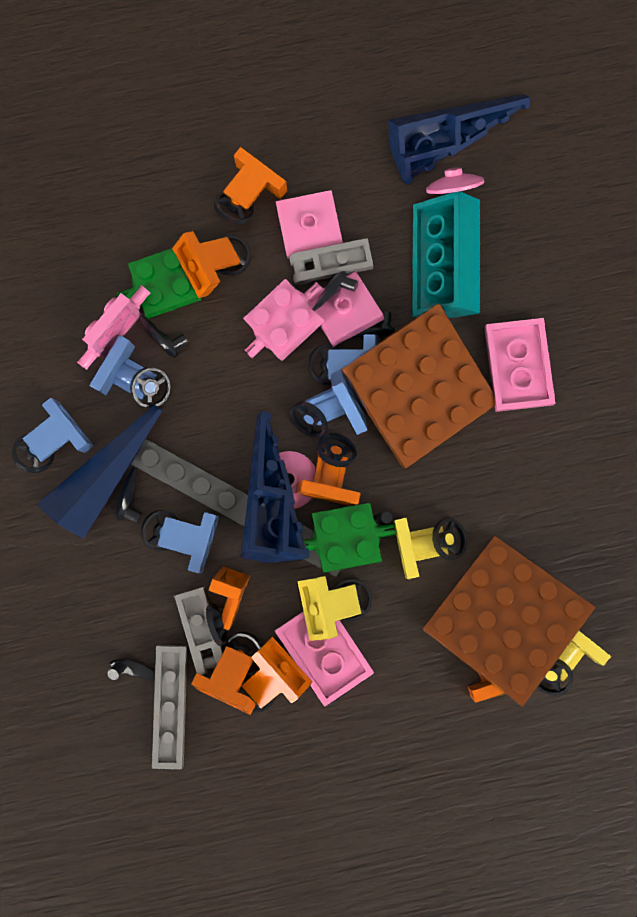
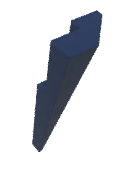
[388,94,530,184]
[37,405,163,539]
[241,411,309,563]

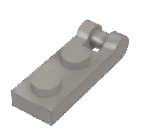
[289,238,374,285]
[174,587,224,675]

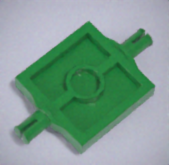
[117,248,202,319]
[303,503,397,573]

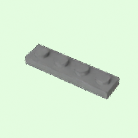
[152,645,188,769]

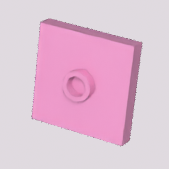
[276,190,343,259]
[312,271,384,347]

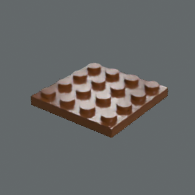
[340,304,495,469]
[423,536,596,707]

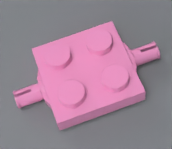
[243,279,325,361]
[77,285,151,370]

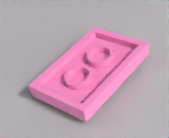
[484,318,555,412]
[275,611,374,707]

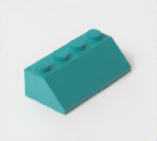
[412,191,480,318]

